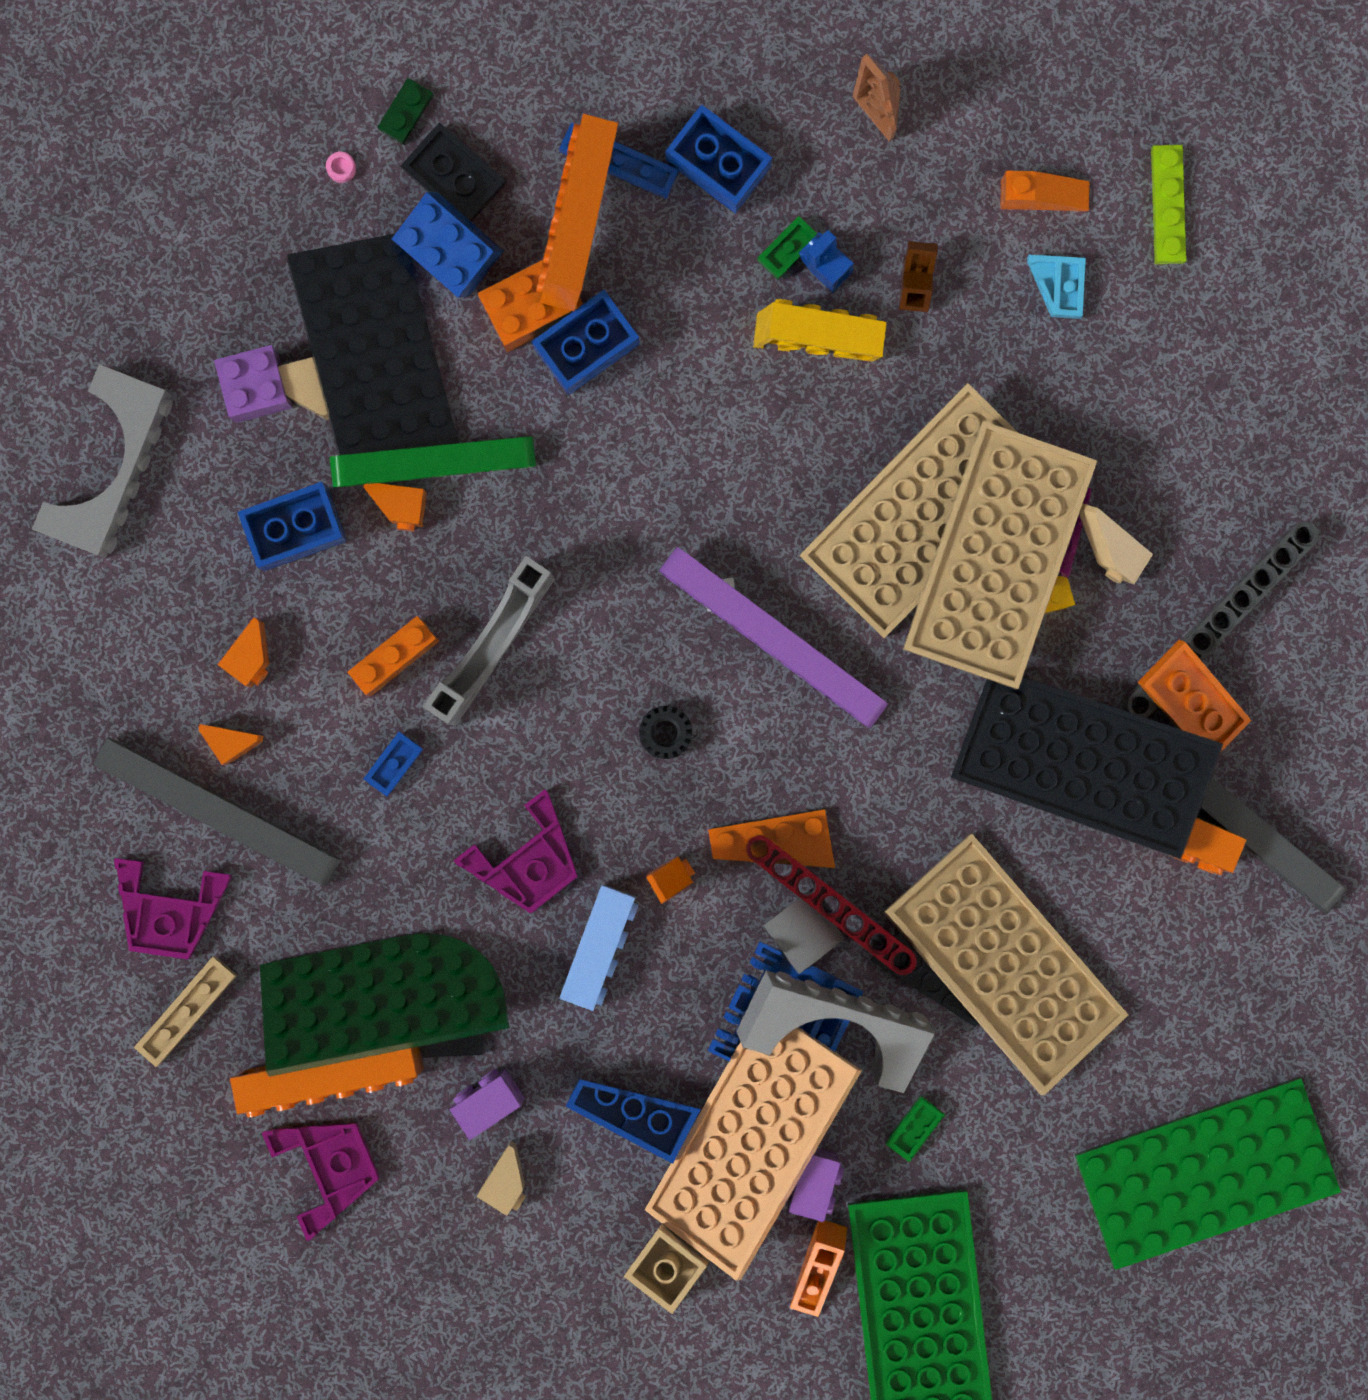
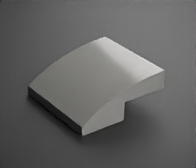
[763,890,845,974]

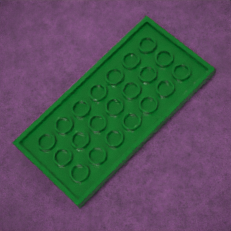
[1074,1077,1341,1270]
[848,1189,992,1400]

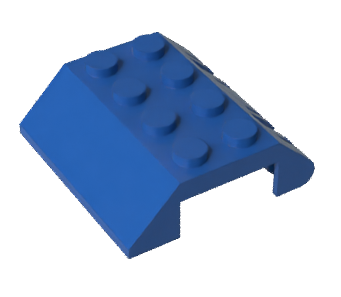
[708,941,863,1062]

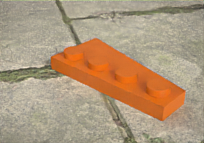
[708,809,835,868]

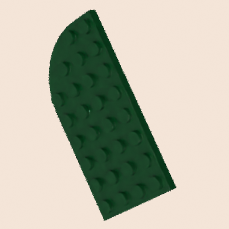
[260,933,510,1077]

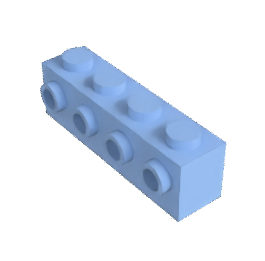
[559,884,639,1011]

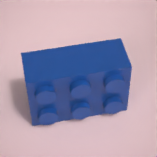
[665,104,772,214]
[392,192,504,298]
[532,290,640,396]
[237,481,348,572]

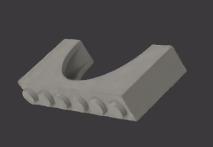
[32,364,173,558]
[423,555,555,726]
[737,970,935,1093]

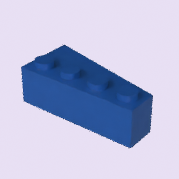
[565,1078,701,1164]

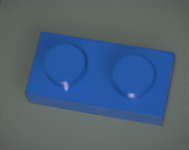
[363,731,424,797]

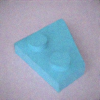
[1027,255,1086,319]

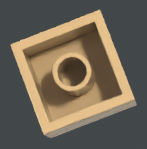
[624,1224,710,1314]

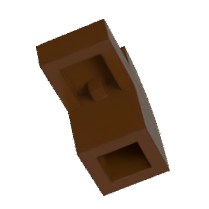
[899,241,938,312]

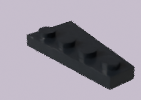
[870,931,979,1027]

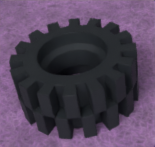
[639,706,692,759]

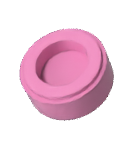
[326,151,356,183]

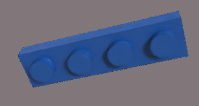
[559,122,679,199]

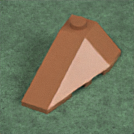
[852,54,901,141]

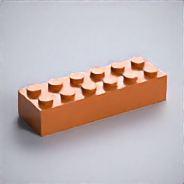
[536,114,618,311]
[230,1047,424,1117]

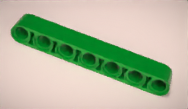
[329,436,536,488]

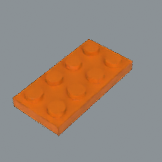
[1137,639,1252,753]

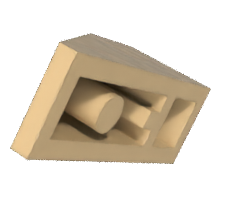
[1079,504,1153,584]

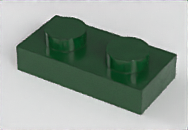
[377,78,434,145]

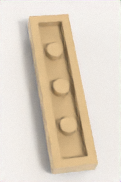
[134,956,237,1067]

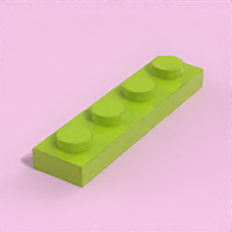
[1151,145,1186,264]

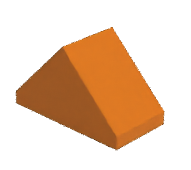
[198,724,264,765]

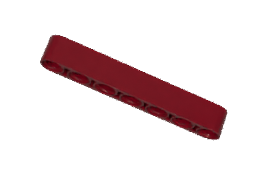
[745,835,917,975]

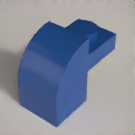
[799,230,854,293]

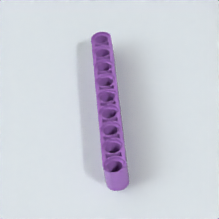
[659,547,888,729]

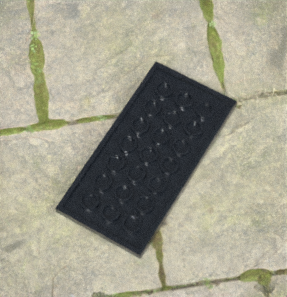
[286,234,459,455]
[951,677,1223,860]

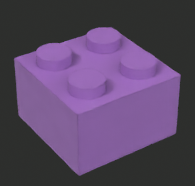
[214,345,293,423]
[450,1068,525,1140]
[786,1148,844,1222]

